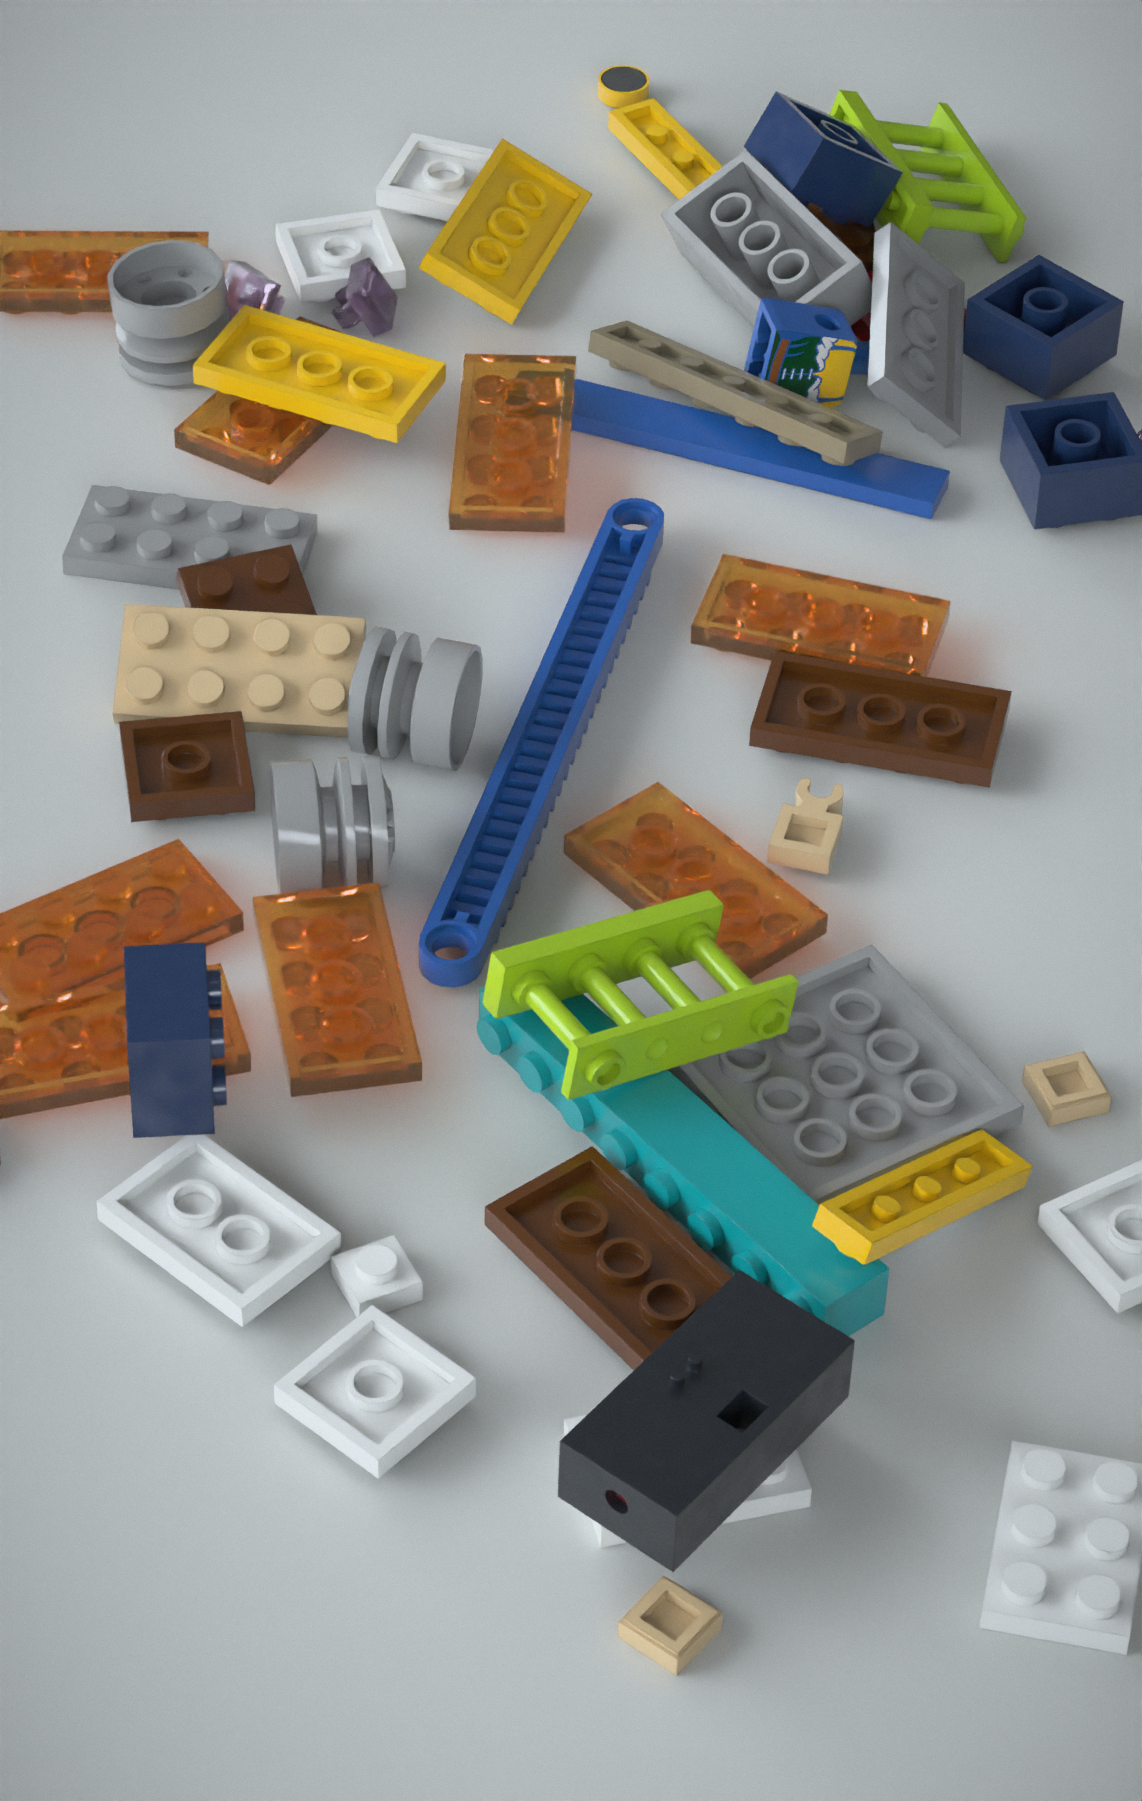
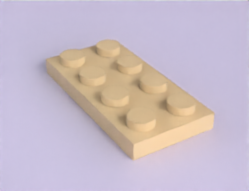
[112,604,367,738]

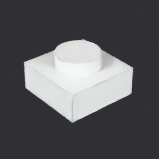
[331,1235,423,1317]

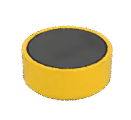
[598,65,649,109]

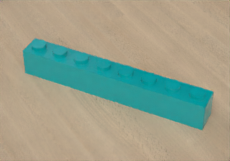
[476,987,889,1337]

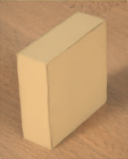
[1022,1051,1112,1127]
[618,1576,723,1676]

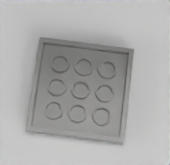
[668,945,1024,1206]

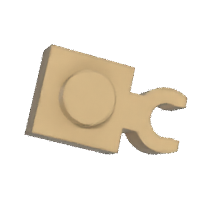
[767,777,844,875]

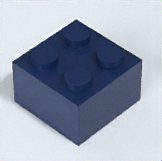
[743,91,903,228]
[963,255,1124,401]
[1000,392,1142,530]
[124,942,227,1138]

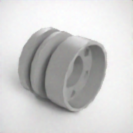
[108,240,230,386]
[348,626,483,771]
[270,755,395,895]

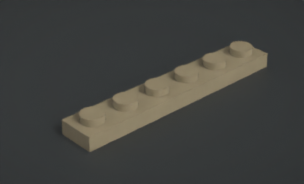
[588,320,883,466]

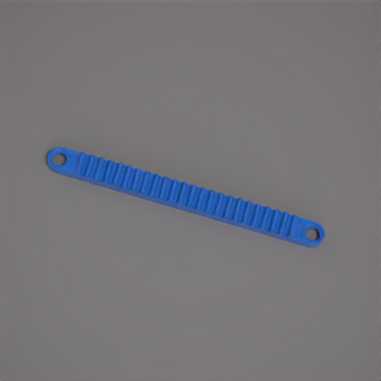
[419,498,664,988]

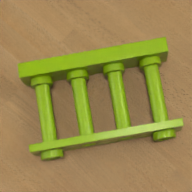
[829,90,1027,263]
[482,890,799,1100]

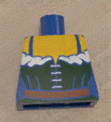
[744,298,870,408]

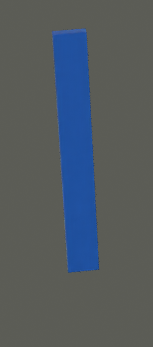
[505,366,950,519]

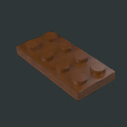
[749,651,1012,788]
[484,1146,732,1370]

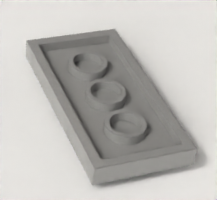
[868,222,965,447]
[62,485,317,590]

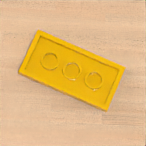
[418,138,592,325]
[193,305,446,443]

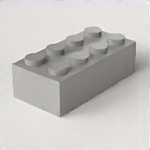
[660,150,872,328]

